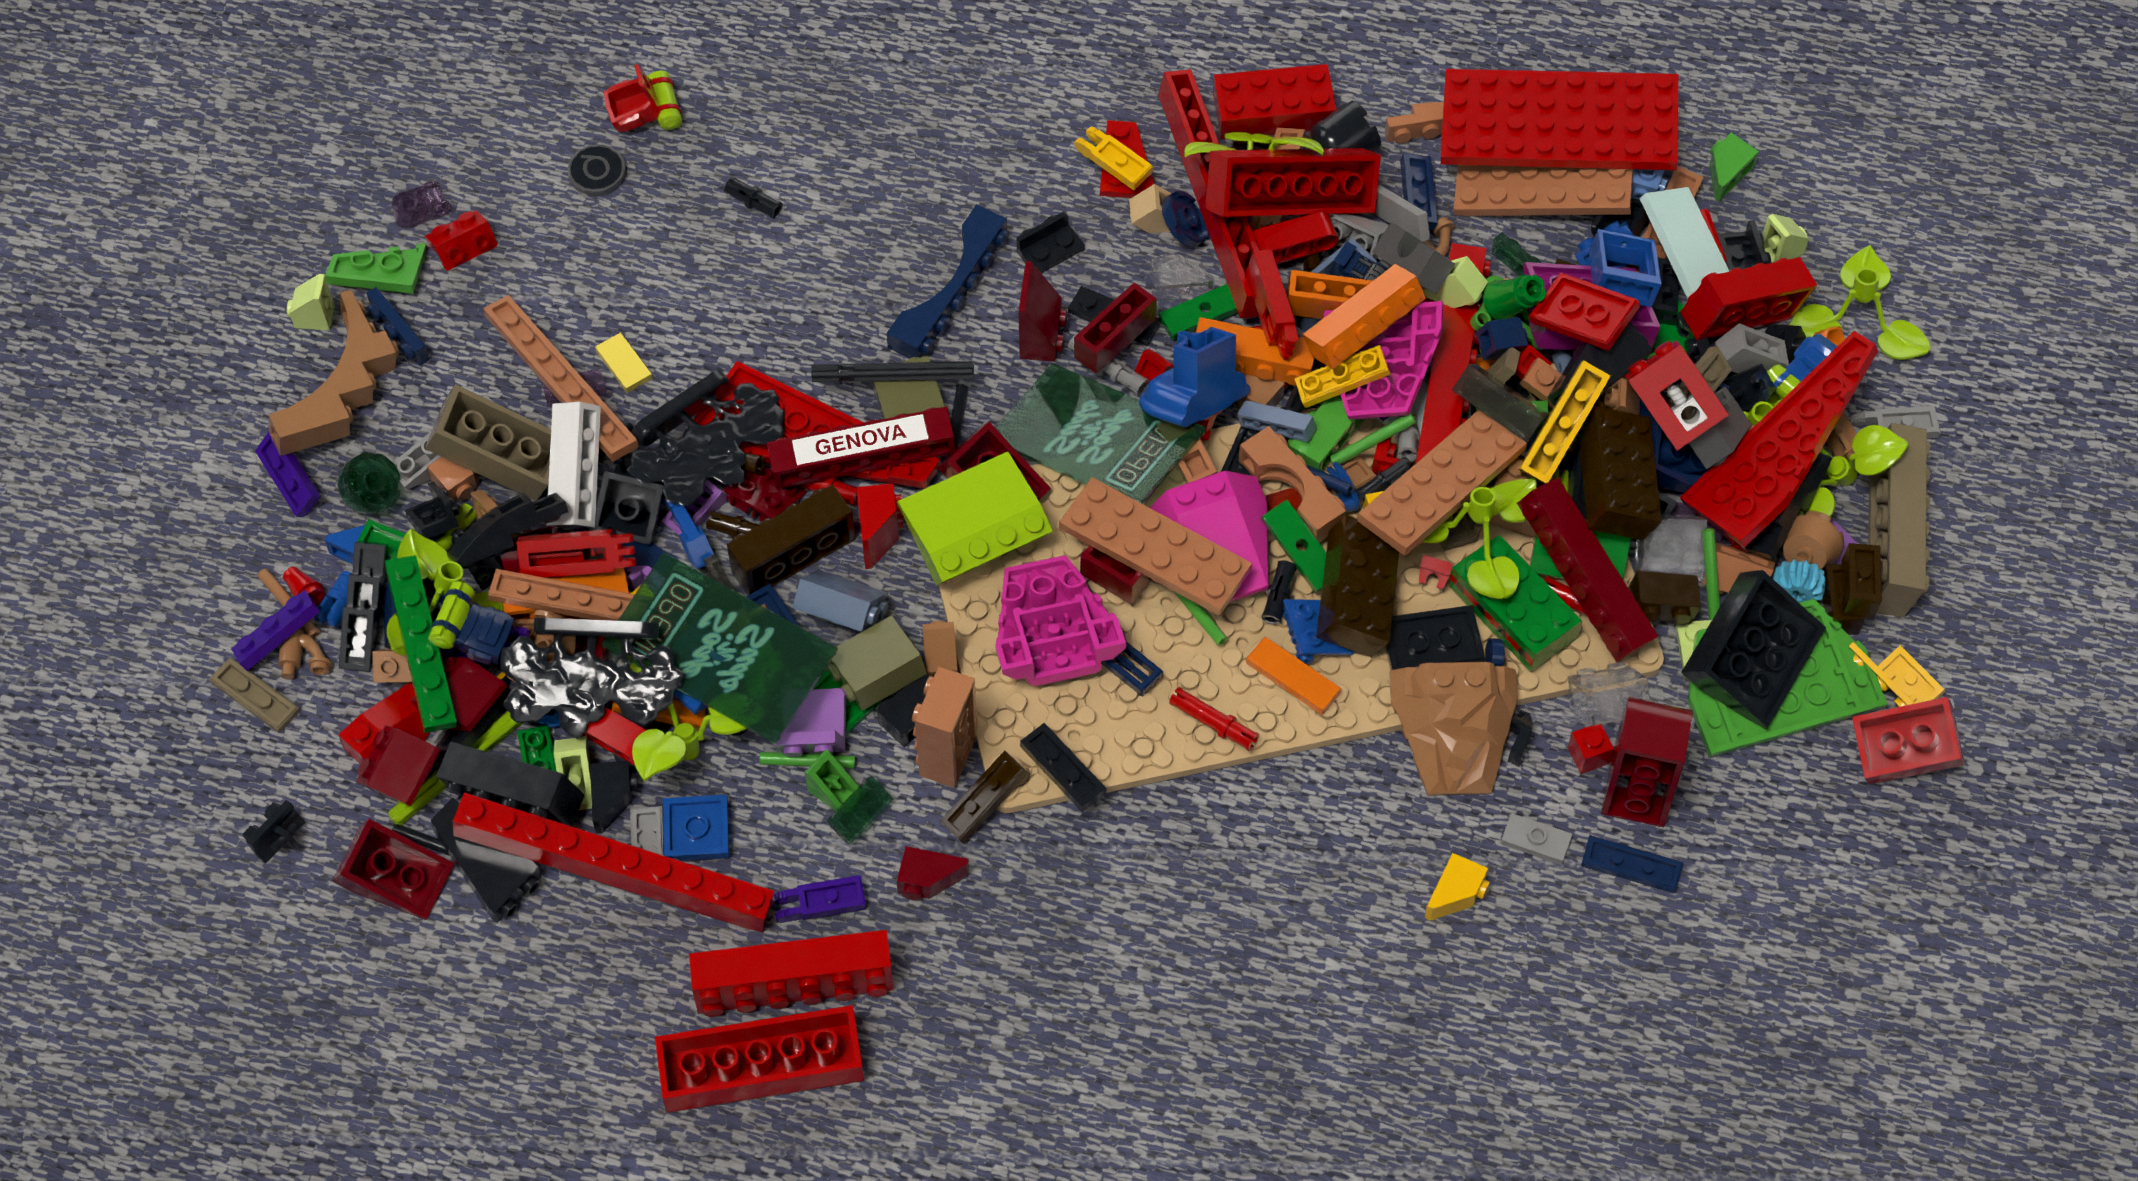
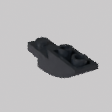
[1745,453,1832,560]
[447,493,569,569]

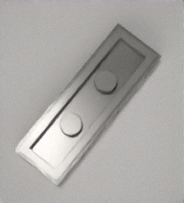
[1375,185,1430,242]

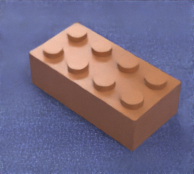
[912,666,977,788]

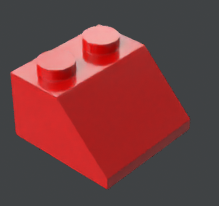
[857,483,904,569]

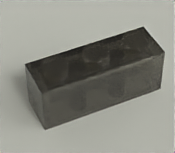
[1452,364,1549,442]

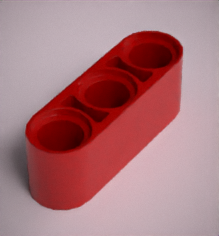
[1253,212,1339,264]
[582,707,647,766]

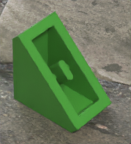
[805,750,865,818]

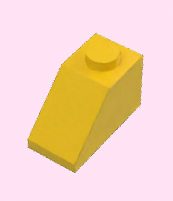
[1424,853,1490,920]

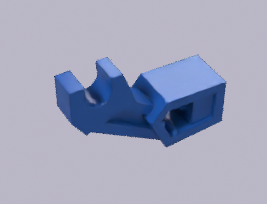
[663,498,716,569]

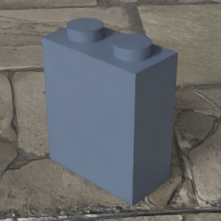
[792,569,888,632]

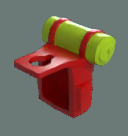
[603,64,682,133]

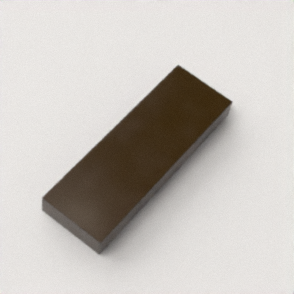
[940,750,1029,843]

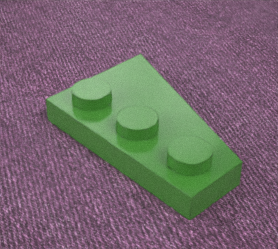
[325,243,427,294]

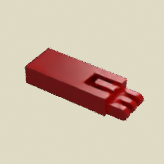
[1246,250,1299,360]
[516,529,636,578]

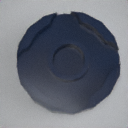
[1162,190,1209,247]

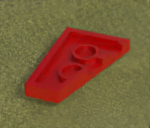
[1100,120,1154,198]

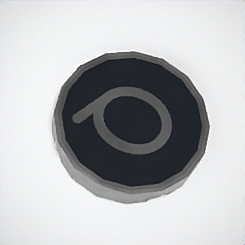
[567,144,626,197]

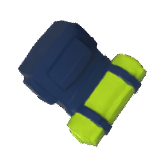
[428,581,514,665]

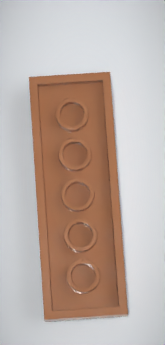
[1453,165,1634,216]
[1357,409,1527,556]
[1059,477,1252,616]

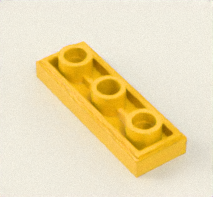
[1294,345,1391,408]

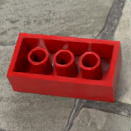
[1213,64,1336,140]
[1680,257,1817,340]

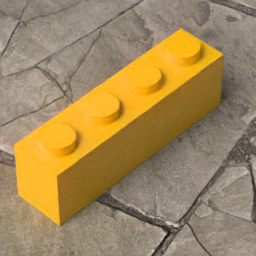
[1518,360,1610,484]

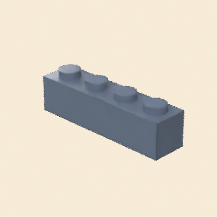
[1237,400,1317,442]

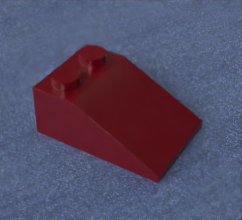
[1018,261,1067,362]
[937,421,1051,501]
[332,818,454,920]

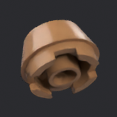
[1783,511,1844,570]

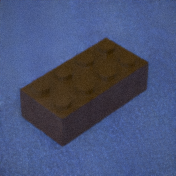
[1578,406,1662,541]
[727,484,855,595]
[1316,515,1399,657]

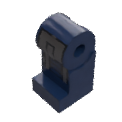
[1329,241,1388,281]

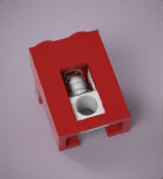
[1625,340,1729,451]

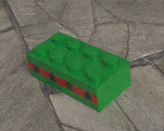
[1449,534,1582,672]

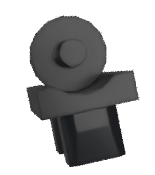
[243,800,306,864]

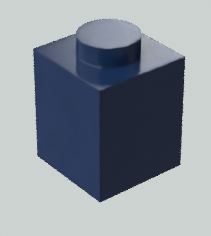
[1475,317,1528,360]

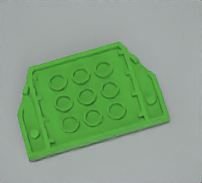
[1687,599,1888,758]

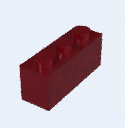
[1074,282,1157,374]

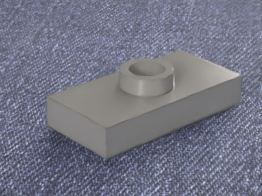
[630,806,664,856]
[1501,813,1572,865]

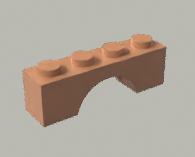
[1239,426,1346,543]

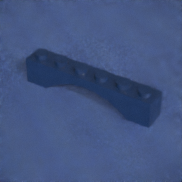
[886,204,1009,359]

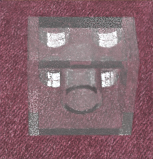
[1635,515,1707,582]
[1567,662,1650,726]

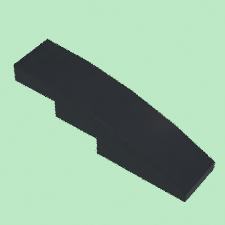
[339,541,388,672]

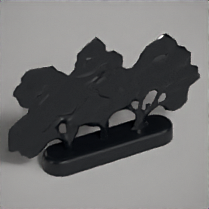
[627,370,785,505]
[500,618,685,740]

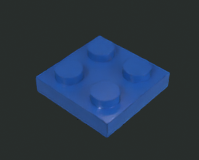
[663,794,729,861]

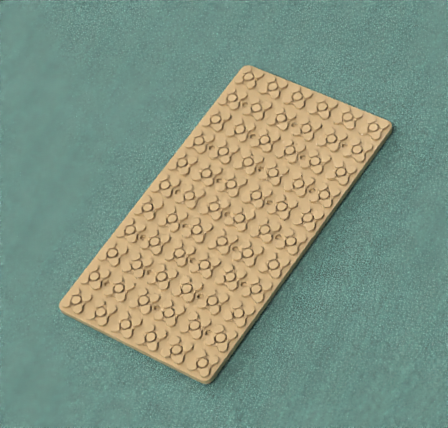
[923,363,1664,813]

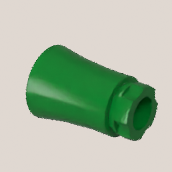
[1483,275,1546,320]

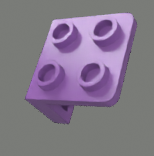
[773,688,846,757]

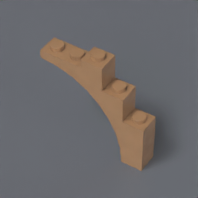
[269,290,399,456]

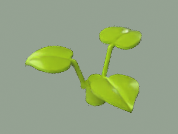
[1184,132,1324,157]
[1789,245,1931,360]
[1774,399,1909,517]
[1422,478,1536,599]
[386,529,502,656]
[630,660,766,781]

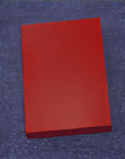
[1529,272,1640,351]

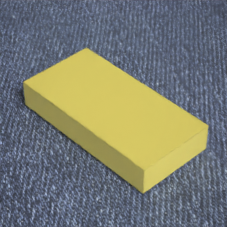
[595,332,652,393]

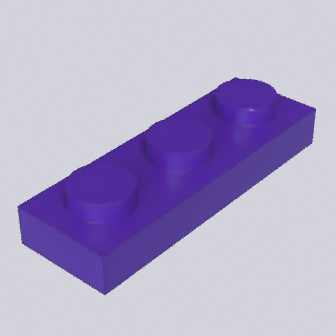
[255,432,321,517]
[232,590,320,671]

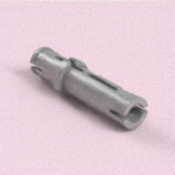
[1068,333,1149,396]

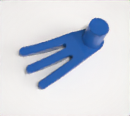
[1327,462,1359,515]

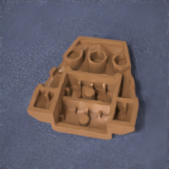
[1389,662,1517,796]

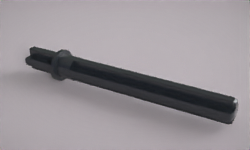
[811,361,974,385]

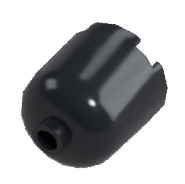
[1308,100,1381,152]

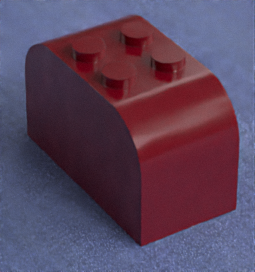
[1601,697,1693,828]

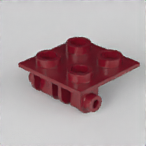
[724,467,807,522]

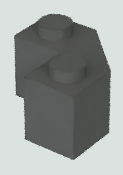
[1689,386,1751,469]

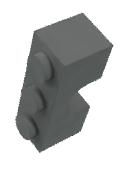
[1372,222,1455,294]

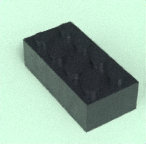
[436,742,585,826]

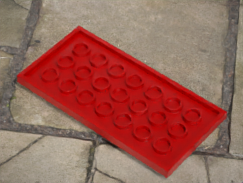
[1440,69,1679,170]

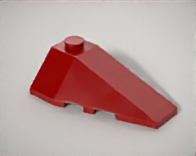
[338,682,430,765]

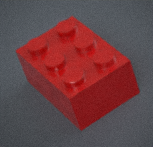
[1852,697,1965,784]

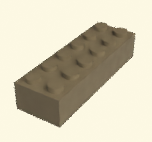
[1868,423,1930,617]

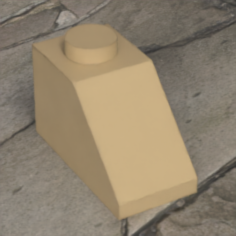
[1129,184,1172,233]

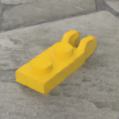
[1074,126,1153,190]

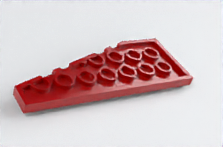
[1680,331,1878,548]
[693,361,941,489]

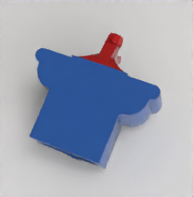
[1139,327,1250,441]

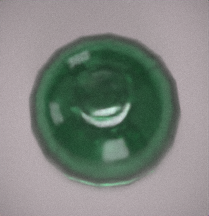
[337,452,401,514]

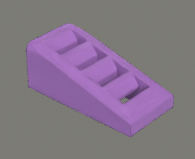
[661,479,727,535]

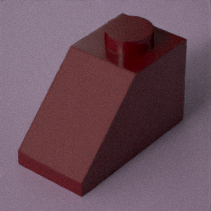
[897,846,969,901]

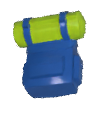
[1767,334,1837,399]

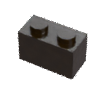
[1628,570,1701,624]

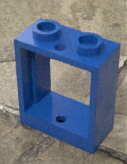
[1589,229,1661,307]

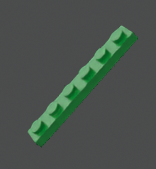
[385,555,457,733]

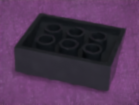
[1681,570,1826,728]

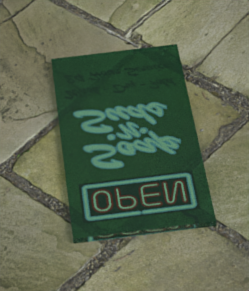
[995,363,1206,504]
[601,552,838,744]

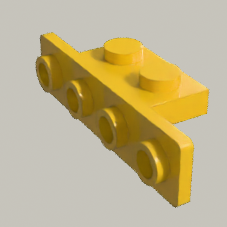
[1849,642,1946,707]

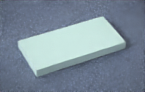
[1639,187,1729,299]

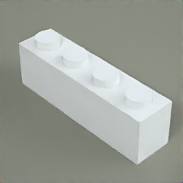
[546,402,601,529]

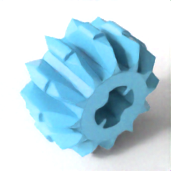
[1773,559,1826,603]

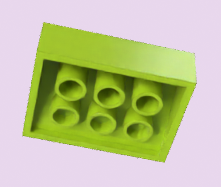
[897,452,1053,586]

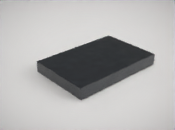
[1385,605,1486,671]

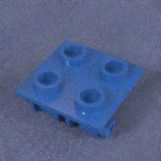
[1283,599,1354,664]

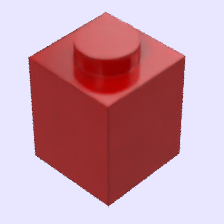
[1567,722,1614,774]

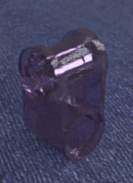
[392,181,452,229]

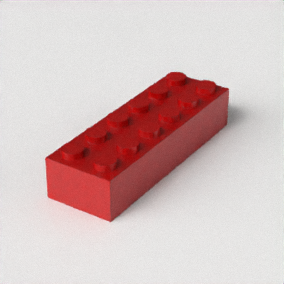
[1205,148,1381,217]
[689,930,894,1017]
[655,1005,864,1113]

